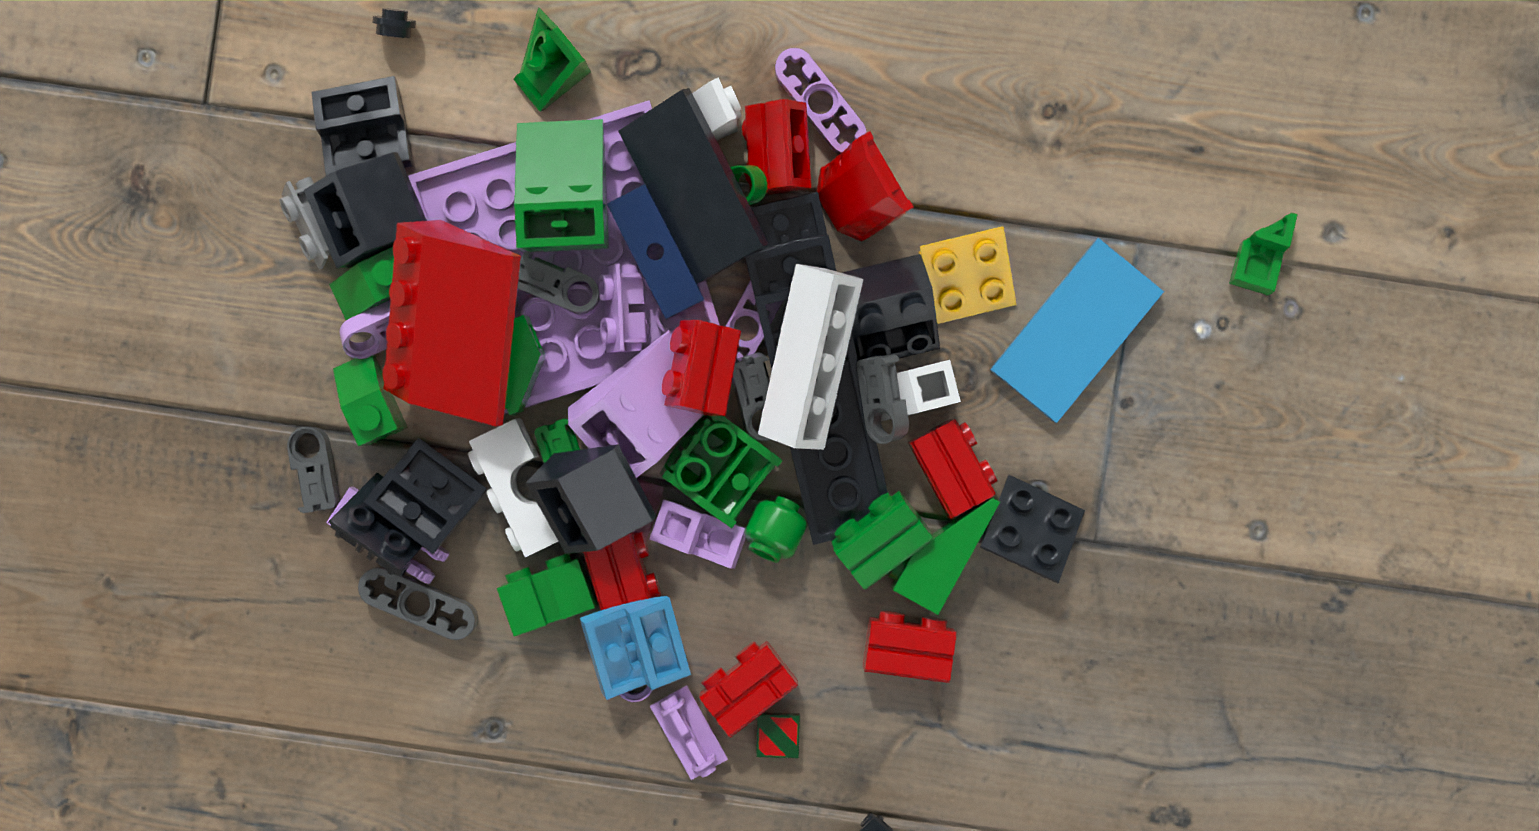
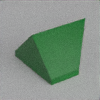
[513,7,591,112]

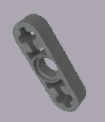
[358,567,478,640]

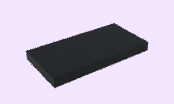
[618,88,769,284]

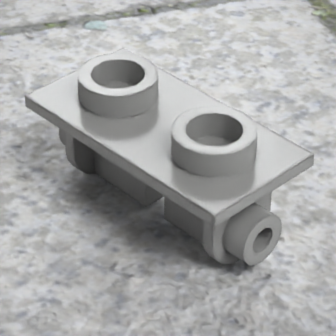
[279,177,332,270]

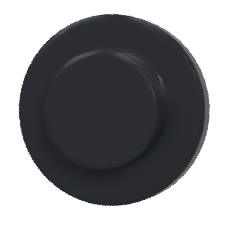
[372,8,416,38]

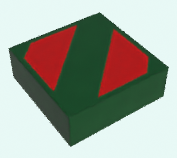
[756,712,800,758]

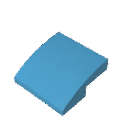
[580,596,691,700]

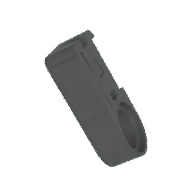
[517,251,600,314]
[732,352,772,441]
[856,355,909,444]
[287,427,340,513]

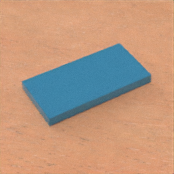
[989,238,1164,423]

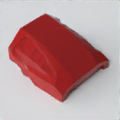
[817,131,914,242]

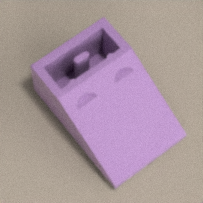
[568,330,703,478]

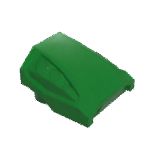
[660,415,783,529]

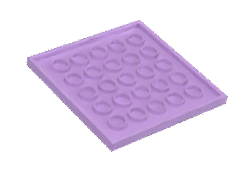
[408,101,720,415]

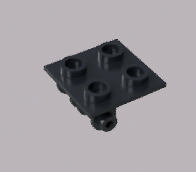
[328,472,422,577]
[978,475,1085,584]

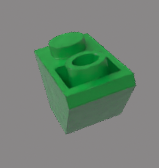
[505,314,546,415]

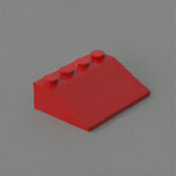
[382,220,521,426]

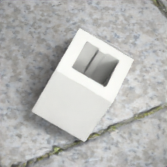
[692,78,742,141]
[881,360,961,421]

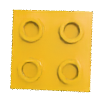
[918,226,1017,324]

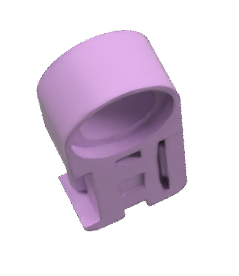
[339,299,391,359]

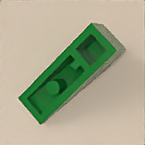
[888,497,1000,615]

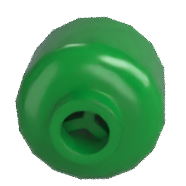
[744,496,807,563]

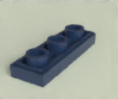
[607,184,705,320]

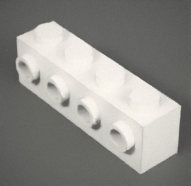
[758,264,863,450]

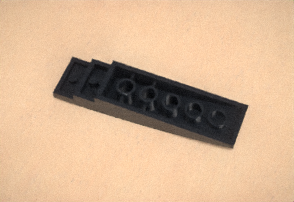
[745,192,888,545]

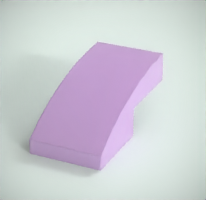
[650,499,746,569]

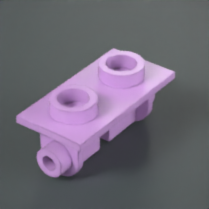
[598,264,646,353]
[650,685,728,780]

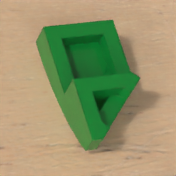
[1229,213,1298,296]

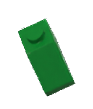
[329,247,394,320]
[333,355,408,446]

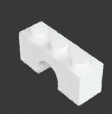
[468,418,558,557]

